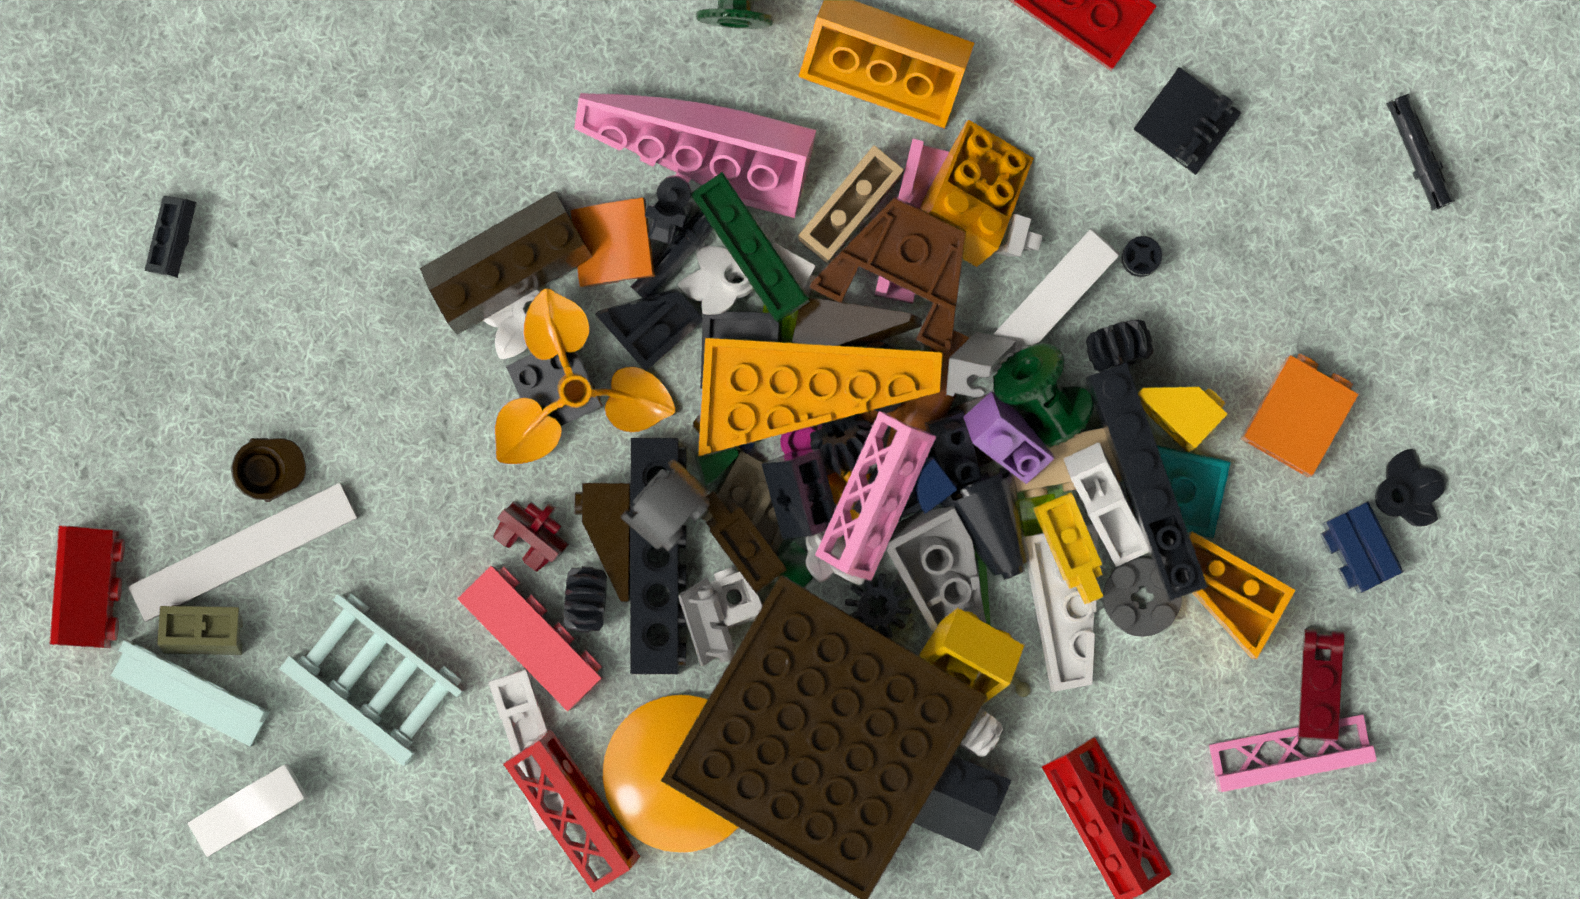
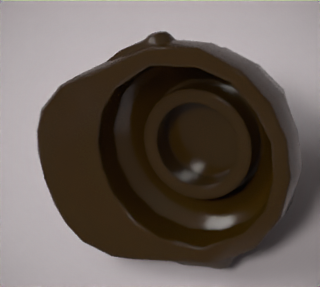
[230,438,307,502]

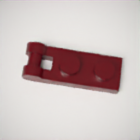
[1297,629,1344,742]

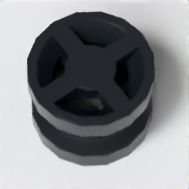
[1121,236,1162,278]

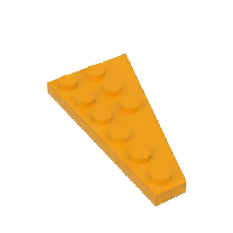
[698,338,943,456]

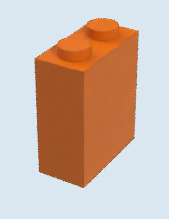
[1240,354,1359,478]

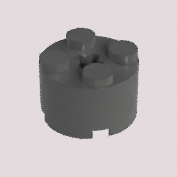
[621,458,710,551]

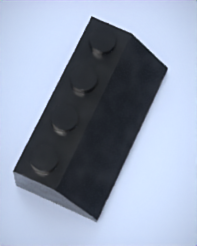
[913,755,1012,852]

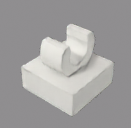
[994,214,1043,257]

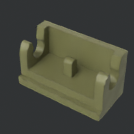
[158,606,243,655]

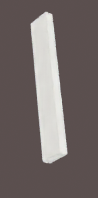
[128,483,358,622]

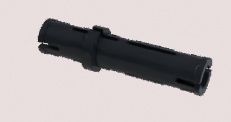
[1386,94,1455,211]
[630,209,713,298]

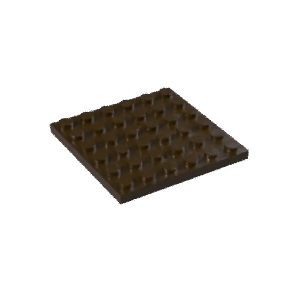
[660,575,987,899]

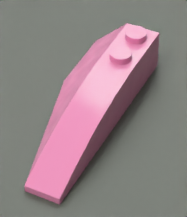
[574,93,816,218]

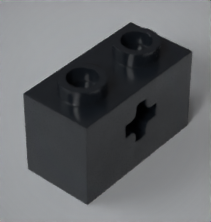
[761,449,836,539]

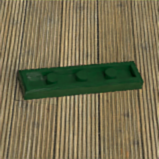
[691,172,810,324]

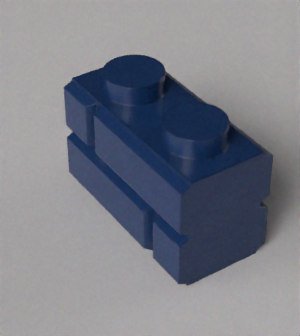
[1320,501,1404,593]

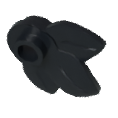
[1375,449,1447,527]

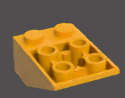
[920,119,1034,267]

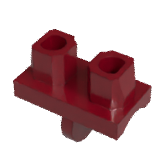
[493,501,569,572]

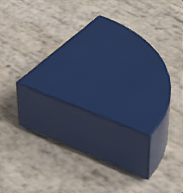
[917,457,957,514]

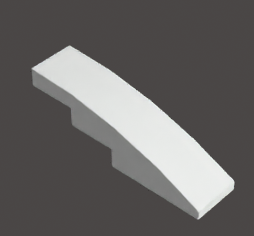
[993,228,1120,363]

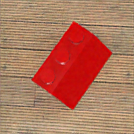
[49,525,125,648]

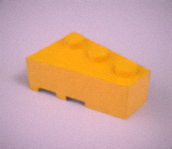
[1188,532,1296,659]

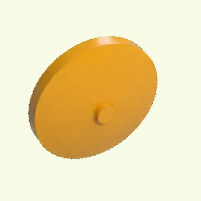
[603,695,739,852]

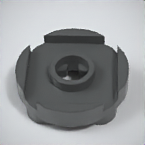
[1102,558,1182,637]

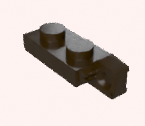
[706,491,788,595]

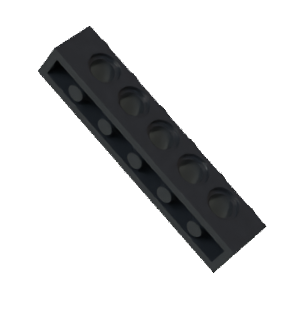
[630,438,687,674]

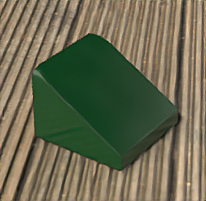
[695,447,738,487]
[777,541,814,587]

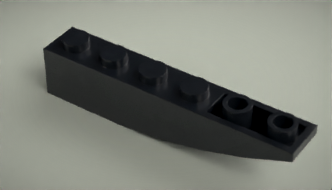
[1085,363,1207,601]

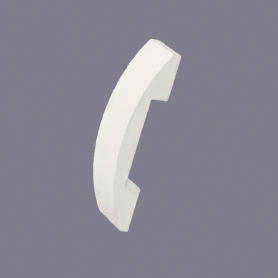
[488,669,573,831]

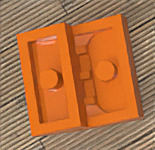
[571,198,655,288]

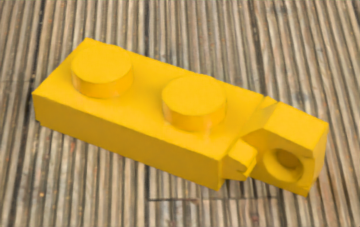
[1033,493,1103,604]

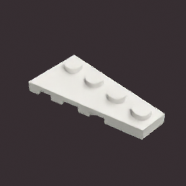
[1025,524,1100,692]

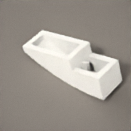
[1064,443,1150,567]
[188,764,308,857]

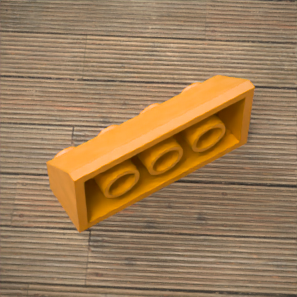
[798,0,975,129]

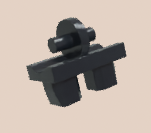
[645,175,694,244]
[925,410,982,486]

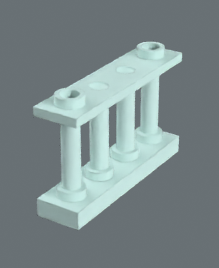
[279,593,464,766]

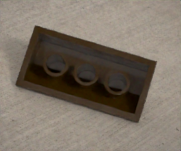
[420,191,592,335]

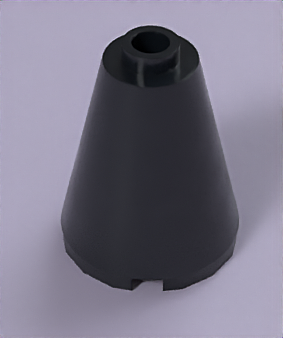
[941,467,1029,580]

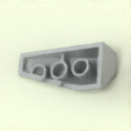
[886,506,986,632]

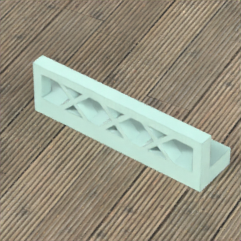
[111,640,270,747]

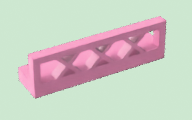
[875,139,949,304]
[815,411,936,581]
[1209,714,1377,792]

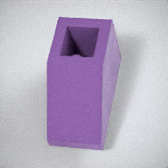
[963,391,1055,484]

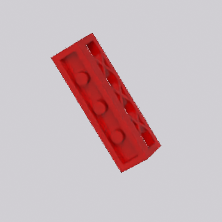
[503,729,641,893]
[1042,737,1172,899]

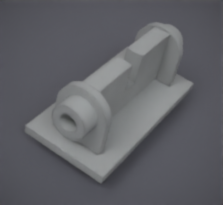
[678,578,736,666]

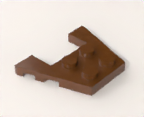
[809,196,966,355]

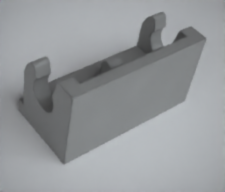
[946,332,1017,397]

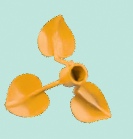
[495,288,675,464]

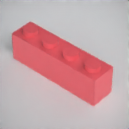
[457,566,603,711]

